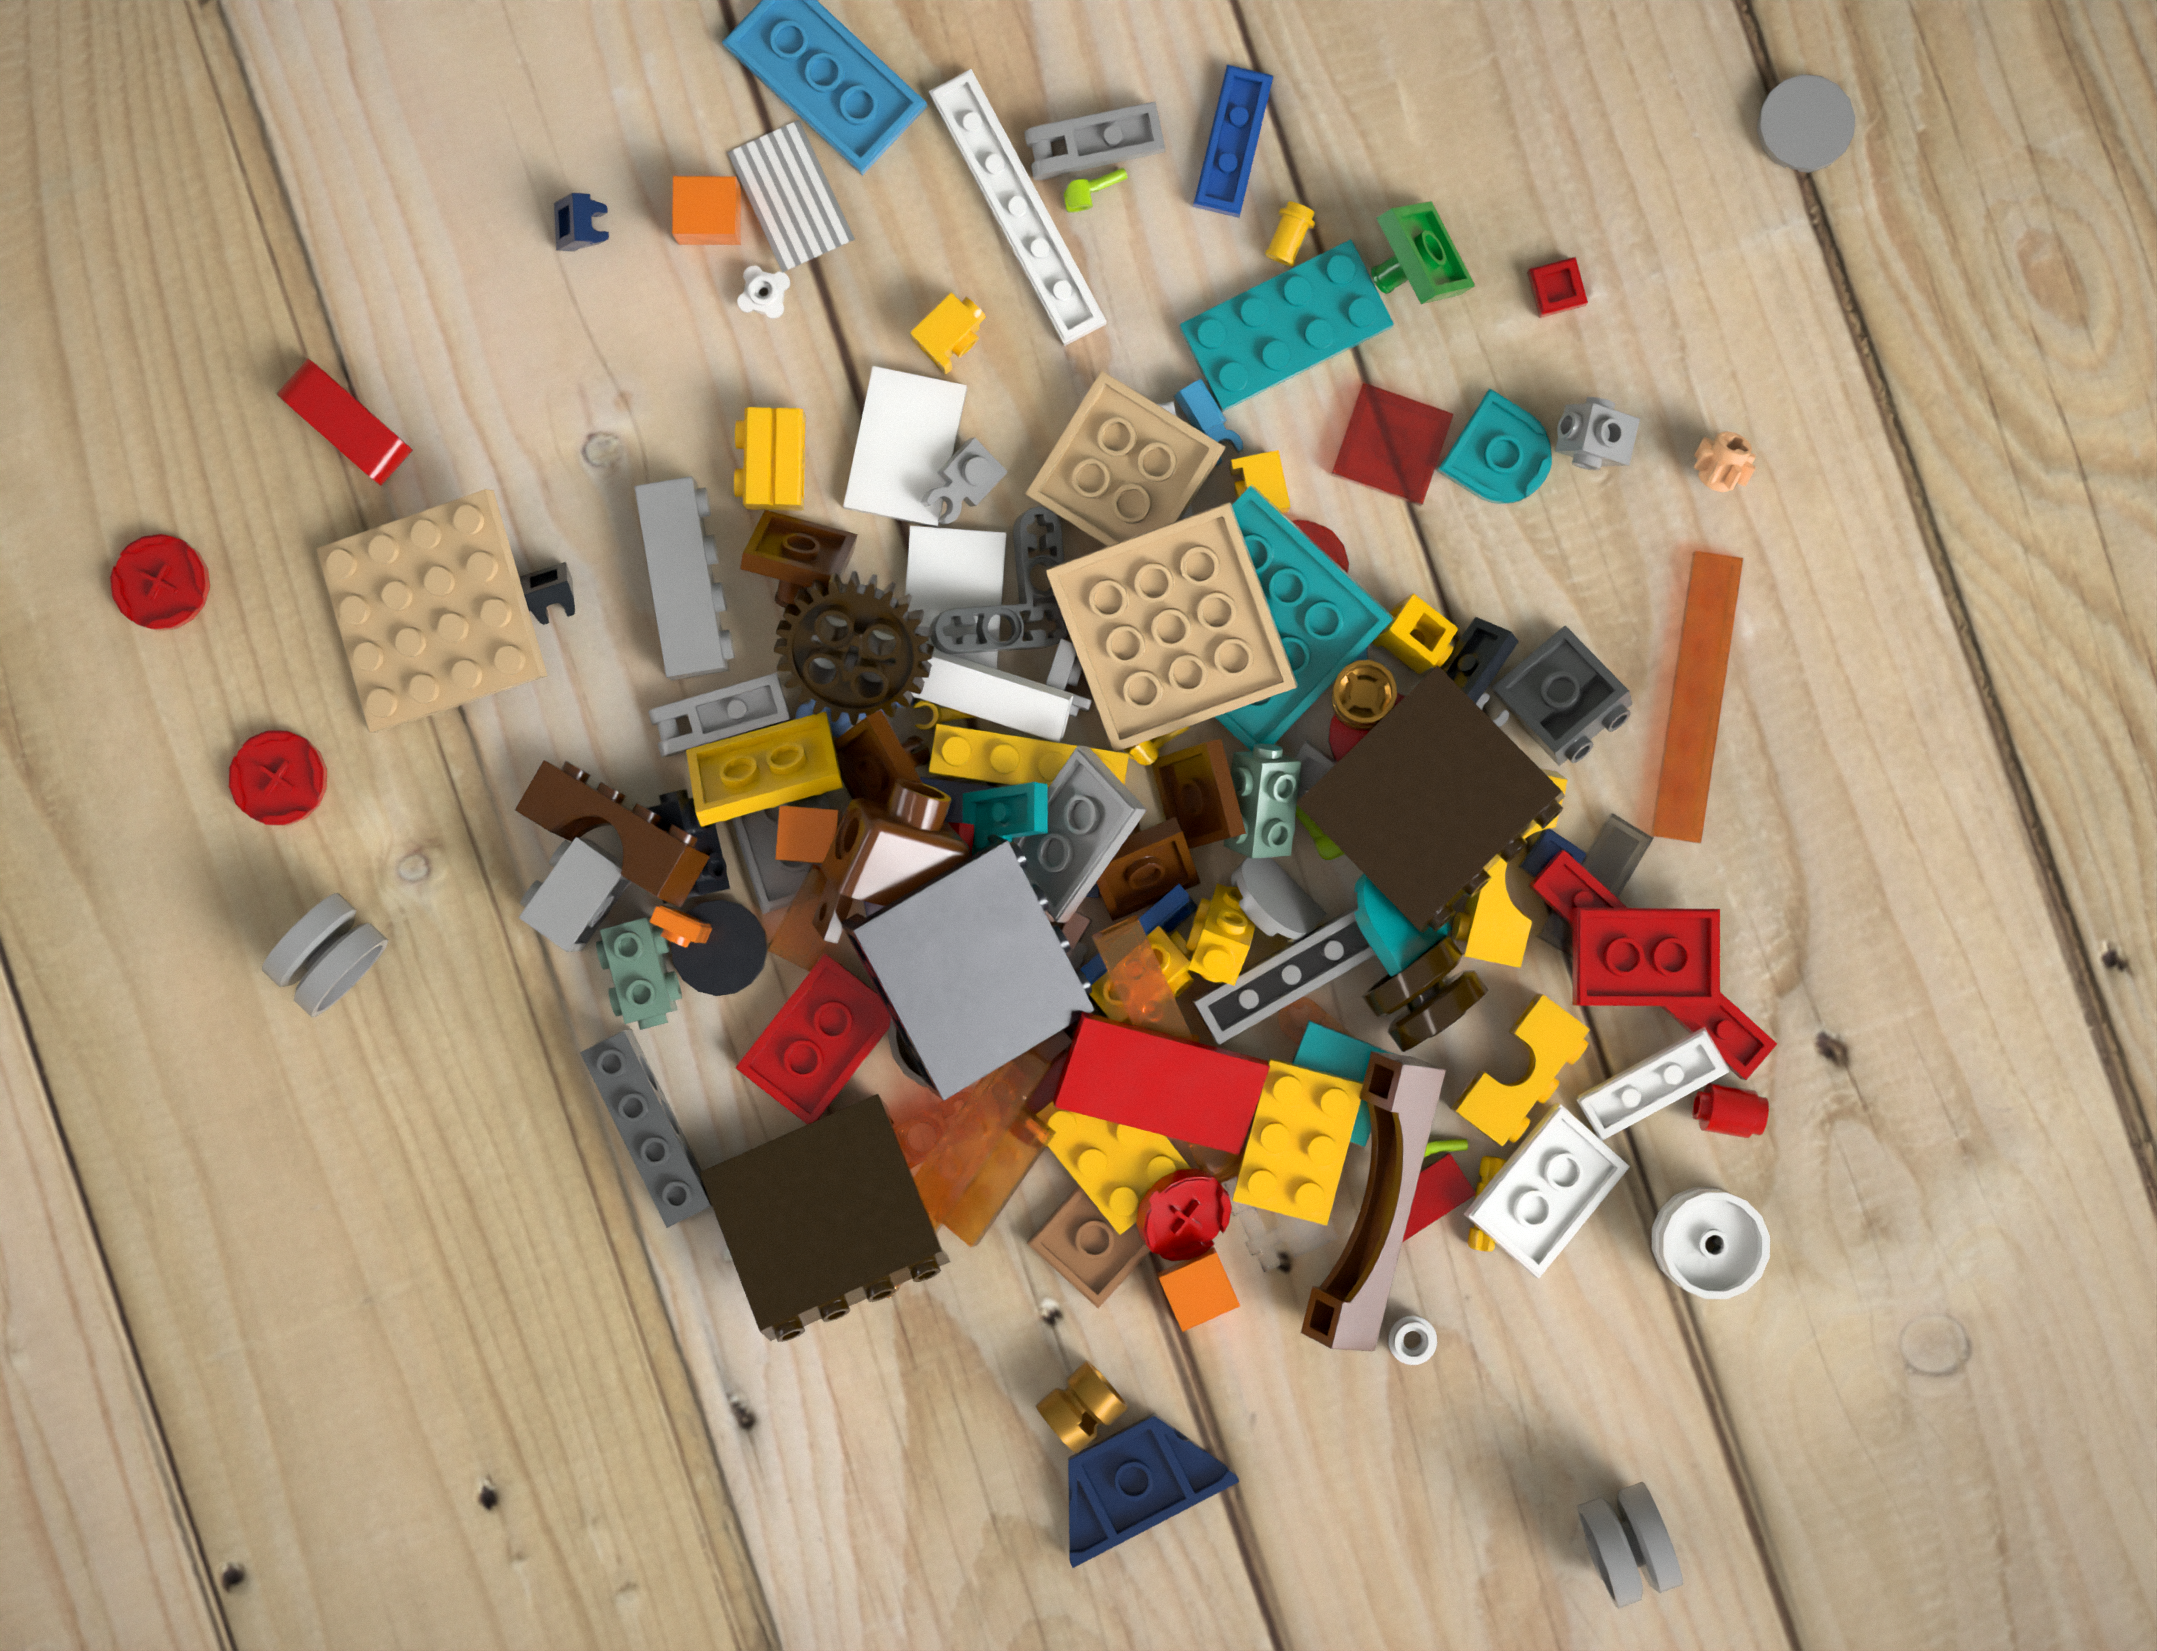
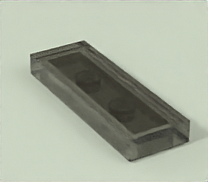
[1536,813,1654,959]

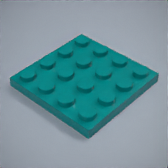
[1215,484,1394,751]

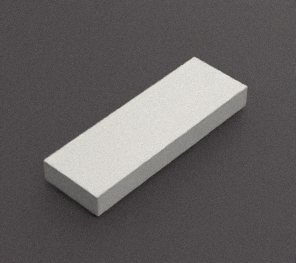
[1577,1027,1729,1141]

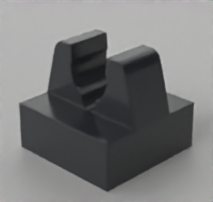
[520,562,575,625]

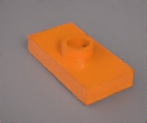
[649,905,713,948]

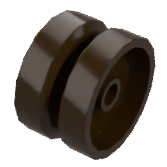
[1361,935,1489,1052]

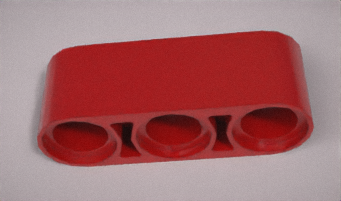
[276,358,413,486]

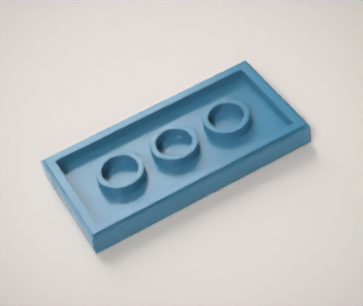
[722,0,928,176]

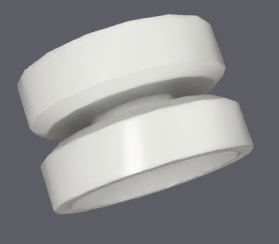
[1652,1187,1770,1299]

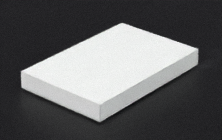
[843,366,967,528]
[905,526,1007,669]
[1464,1103,1630,1278]

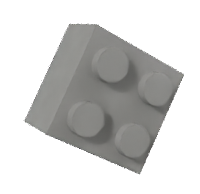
[518,837,631,952]

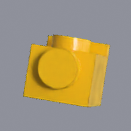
[910,292,986,375]
[1229,450,1291,514]
[1371,593,1459,674]

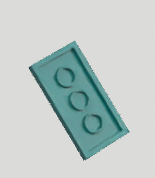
[1179,239,1394,412]

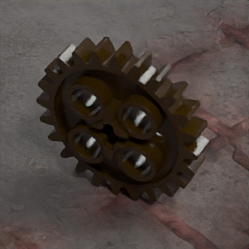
[774,571,934,726]

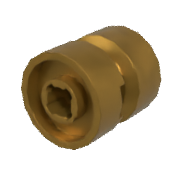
[1331,660,1397,731]
[1036,1360,1128,1453]

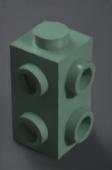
[1223,744,1301,859]
[596,917,682,1030]

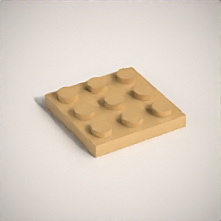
[1026,370,1226,546]

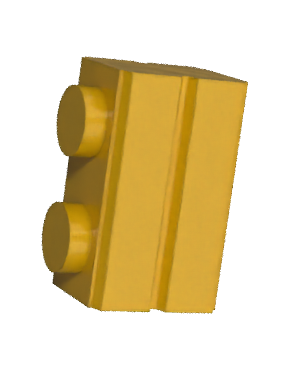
[734,407,806,511]

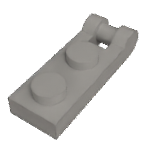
[1024,101,1165,180]
[648,673,791,758]

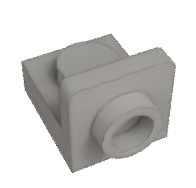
[1046,639,1092,717]

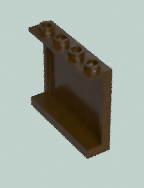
[1296,665,1565,933]
[699,1094,950,1342]

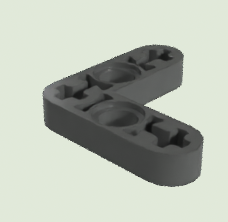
[930,507,1069,654]

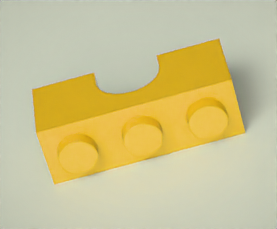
[1450,993,1590,1147]

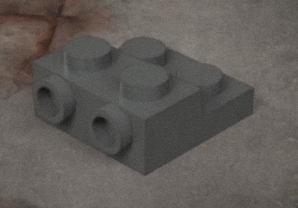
[1492,625,1632,766]

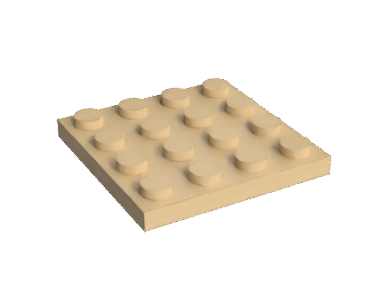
[316,489,548,733]
[1046,502,1298,752]

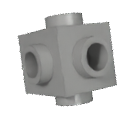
[1555,397,1640,470]

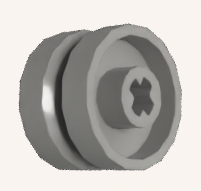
[262,893,388,1017]
[1577,1482,1683,1609]

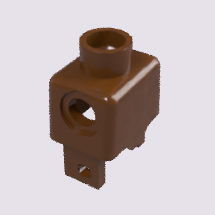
[812,778,970,944]

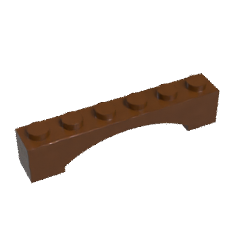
[1301,1051,1446,1351]

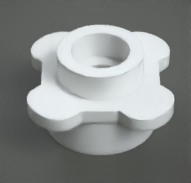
[737,266,790,319]

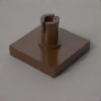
[740,510,858,608]
[834,710,930,804]
[1151,739,1246,850]
[1096,817,1201,921]

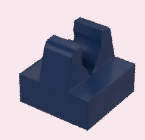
[554,193,609,252]

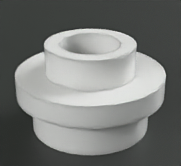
[1388,1316,1437,1365]

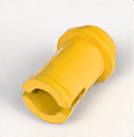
[1265,201,1315,267]

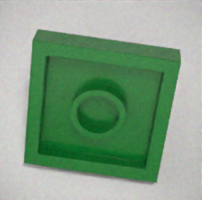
[1371,201,1475,304]

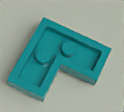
[963,782,1048,855]

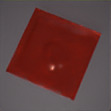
[1331,383,1454,506]

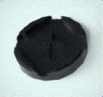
[671,900,769,996]

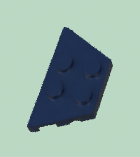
[1068,1413,1239,1568]

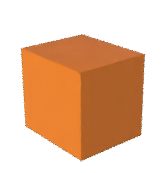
[672,176,741,245]
[775,806,842,864]
[1157,1247,1240,1332]

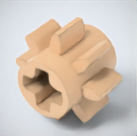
[1694,431,1756,492]

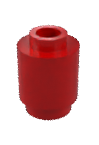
[1692,1083,1769,1138]

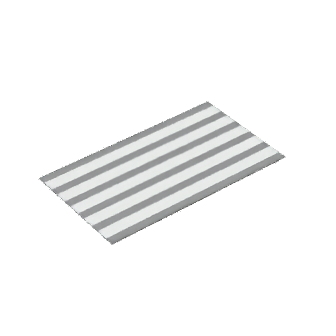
[727,120,855,273]

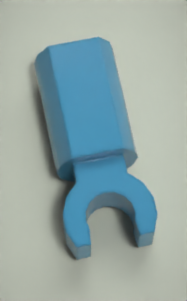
[1174,379,1244,466]

